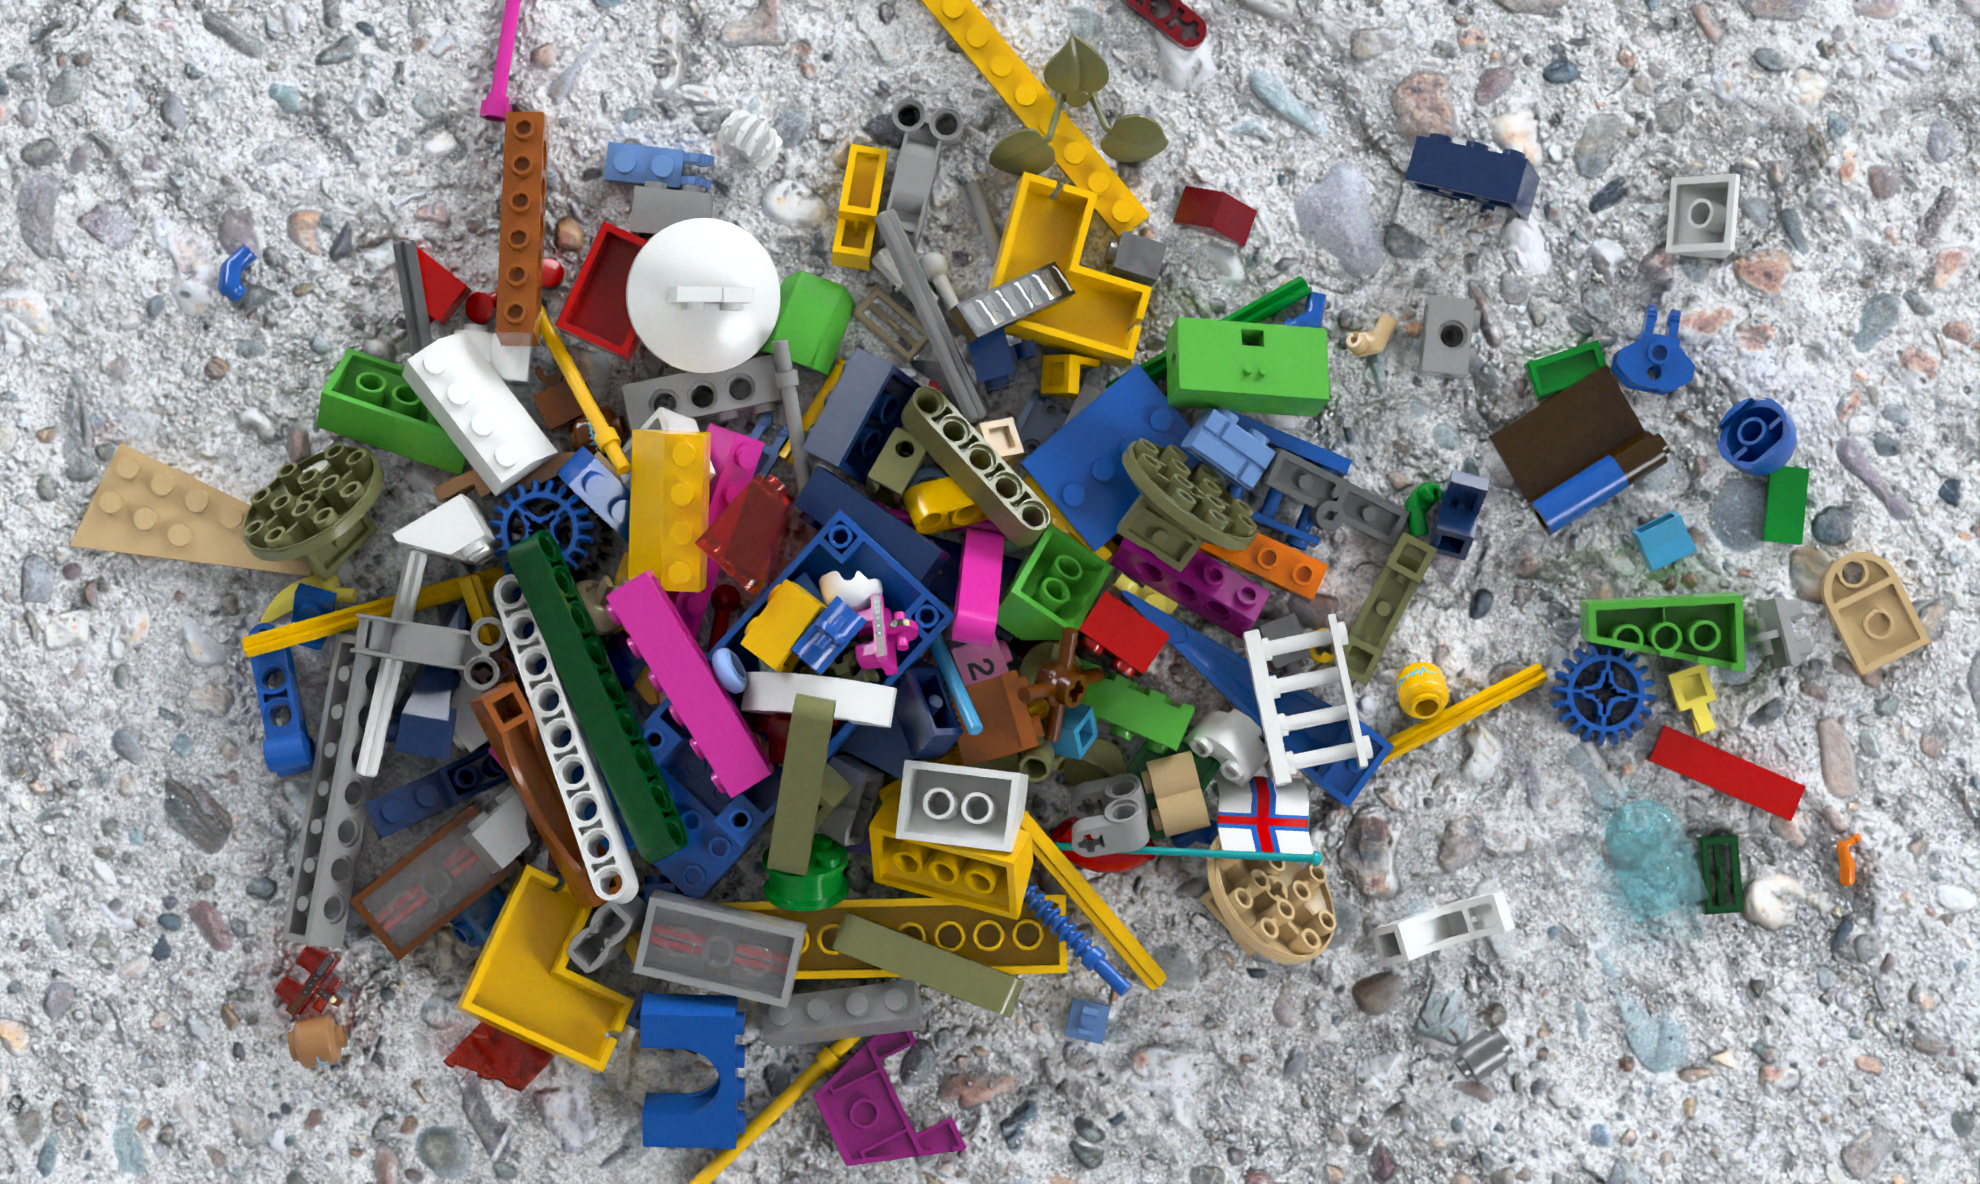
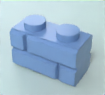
[1181,406,1276,491]

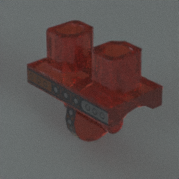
[274,945,344,1017]

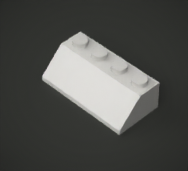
[402,332,558,496]
[392,494,503,567]

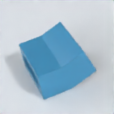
[1631,510,1697,573]

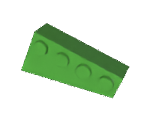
[1580,592,1745,672]
[1043,658,1196,757]

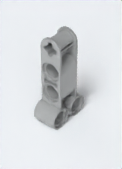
[879,98,964,254]
[350,613,508,692]

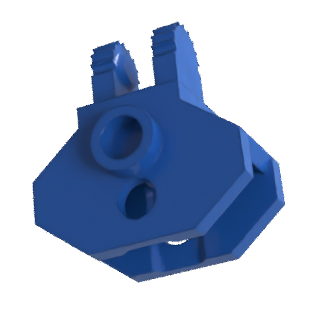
[1610,304,1695,396]

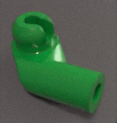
[1404,482,1442,537]

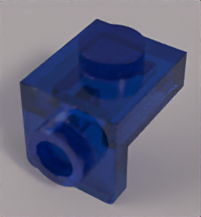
[606,630,646,692]

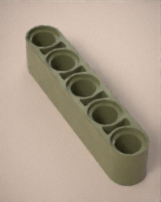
[901,386,1051,547]
[767,693,836,876]
[832,912,1025,1018]

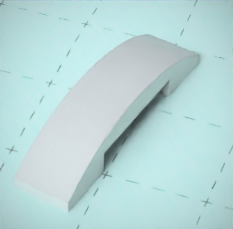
[741,672,897,728]

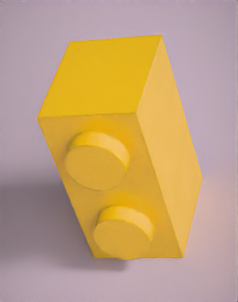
[740,579,827,673]

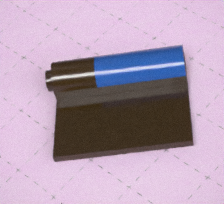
[1489,364,1670,535]

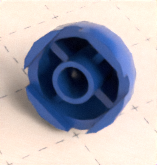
[1717,397,1797,476]

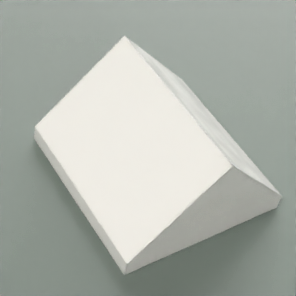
[1665,173,1740,259]

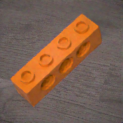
[1198,532,1329,603]

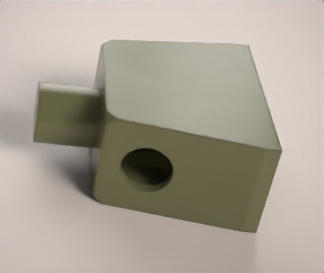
[865,427,928,510]

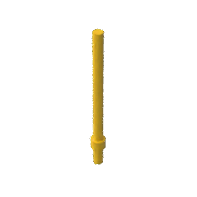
[540,305,631,475]
[687,1037,862,1184]

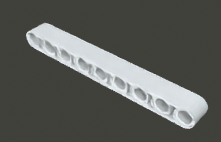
[493,574,639,904]

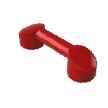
[465,258,565,325]

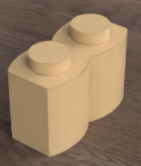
[1140,750,1211,838]

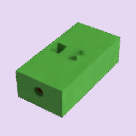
[1166,317,1330,417]

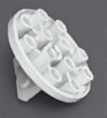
[626,218,781,373]

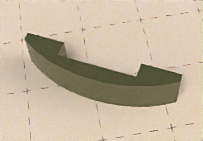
[1332,532,1438,686]

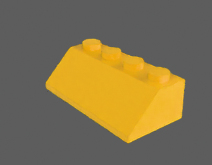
[628,429,711,592]
[869,796,1033,920]

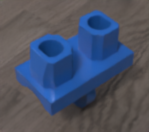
[790,596,867,676]

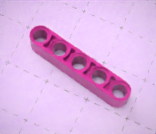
[951,527,1005,648]

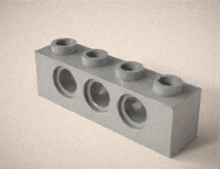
[621,355,783,431]

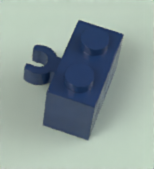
[966,329,1038,395]

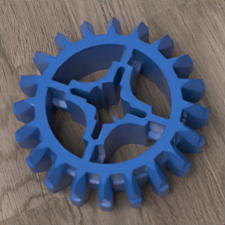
[489,480,595,571]
[1550,643,1656,746]

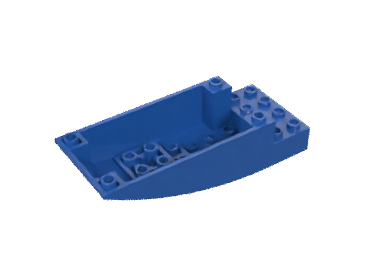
[636,510,954,900]

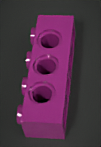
[1110,537,1271,640]

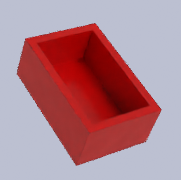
[555,221,647,363]
[1078,591,1170,679]

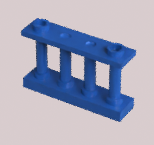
[1196,411,1352,551]

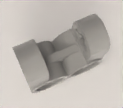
[1071,773,1150,857]

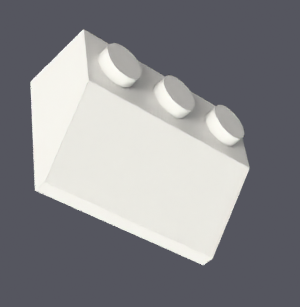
[895,760,1029,852]

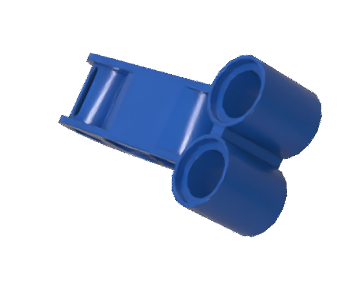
[248,623,316,778]

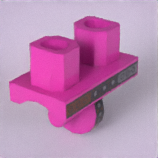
[855,594,919,676]

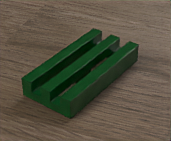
[1697,835,1743,915]

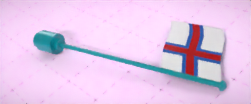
[1033,775,1322,867]

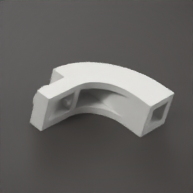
[1370,891,1515,967]

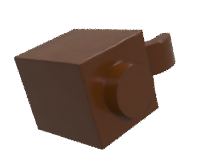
[533,358,596,434]

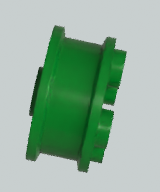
[762,833,849,911]

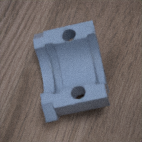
[1015,389,1070,456]

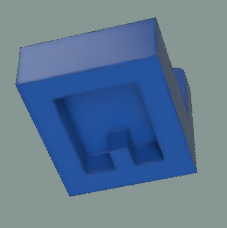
[290,583,337,650]
[449,886,506,948]

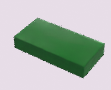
[1524,340,1607,400]
[1761,466,1809,545]

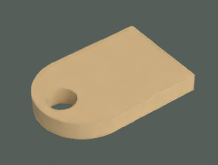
[1820,552,1931,676]

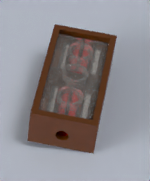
[349,800,523,961]

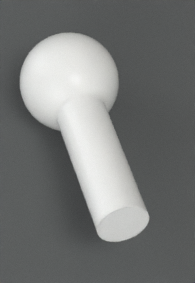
[919,252,960,319]

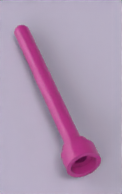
[479,0,521,123]

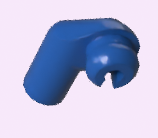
[218,244,257,302]
[1170,819,1219,849]

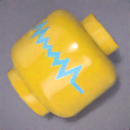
[1395,662,1449,719]

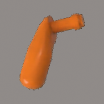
[1836,833,1862,887]

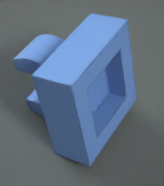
[1064,997,1110,1044]

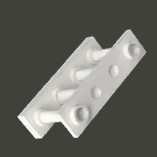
[1243,613,1373,787]

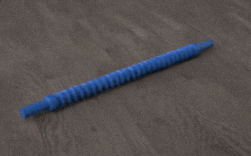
[890,774,1132,996]

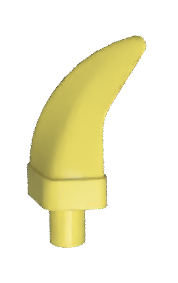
[260,575,357,623]

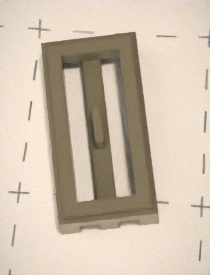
[852,285,930,365]

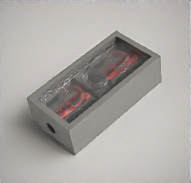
[633,889,808,1008]

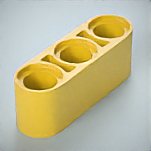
[903,477,1005,535]

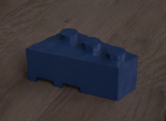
[1405,133,1540,221]

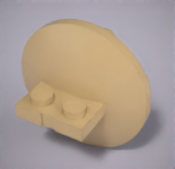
[1199,835,1336,965]

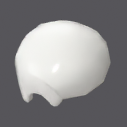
[819,571,883,612]

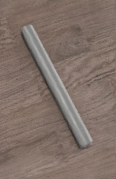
[875,209,987,423]

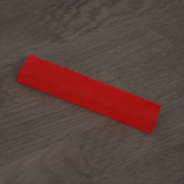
[1647,725,1806,821]

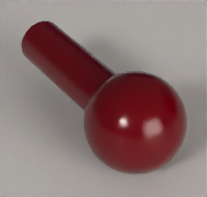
[707,584,741,653]

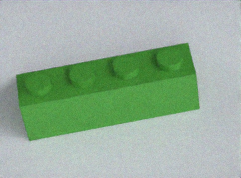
[316,348,469,475]

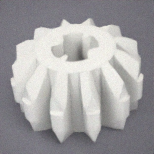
[716,110,783,173]

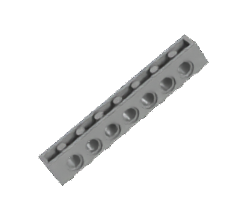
[282,633,381,948]

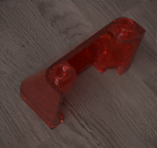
[695,472,796,599]

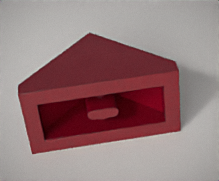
[1173,186,1257,247]

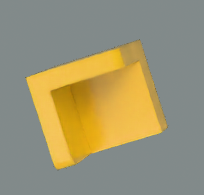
[1040,354,1101,399]

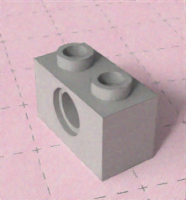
[1417,295,1481,380]

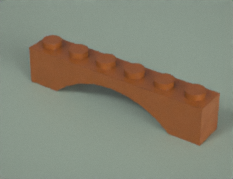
[468,681,622,908]

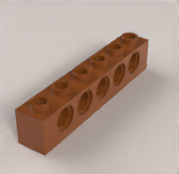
[495,112,549,346]

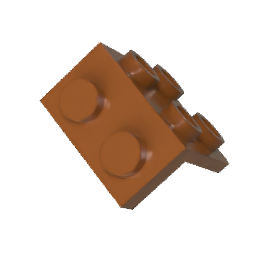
[947,670,1045,766]

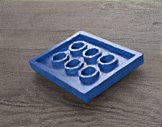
[1019,364,1201,552]

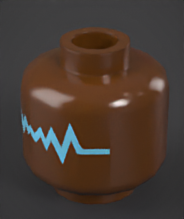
[568,406,629,457]

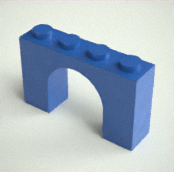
[640,993,746,1149]

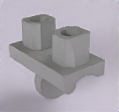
[1746,596,1813,670]

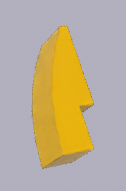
[832,144,888,271]

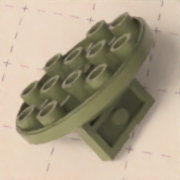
[1116,438,1257,572]
[242,443,384,581]

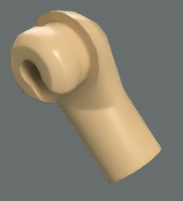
[1346,313,1398,357]

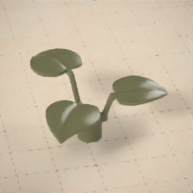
[989,34,1169,176]
[963,640,1129,787]

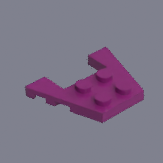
[812,1031,966,1166]

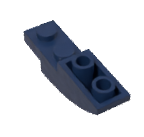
[363,745,510,840]

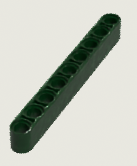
[507,530,688,864]

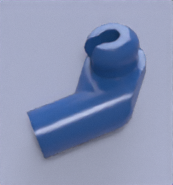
[1282,292,1326,328]

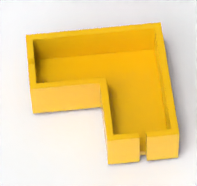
[988,171,1152,369]
[455,864,635,1074]

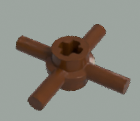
[1018,627,1103,742]

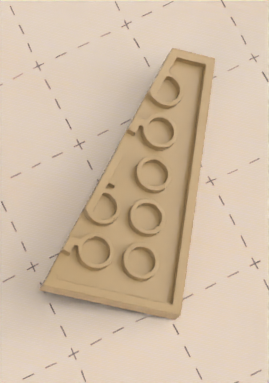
[69,443,314,577]

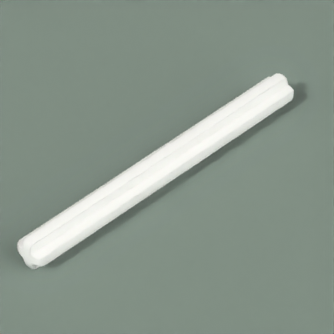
[356,549,427,777]

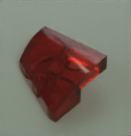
[443,1022,555,1092]

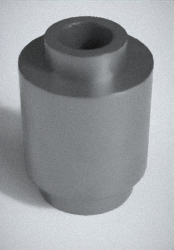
[1454,1027,1514,1082]

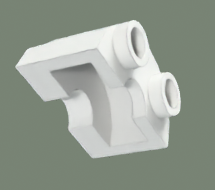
[1183,706,1268,788]

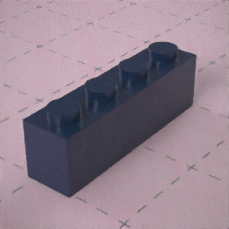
[793,466,951,590]

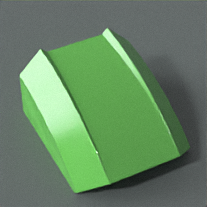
[757,271,856,378]

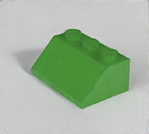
[997,523,1113,640]

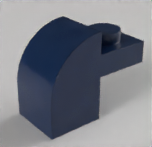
[1429,470,1490,561]

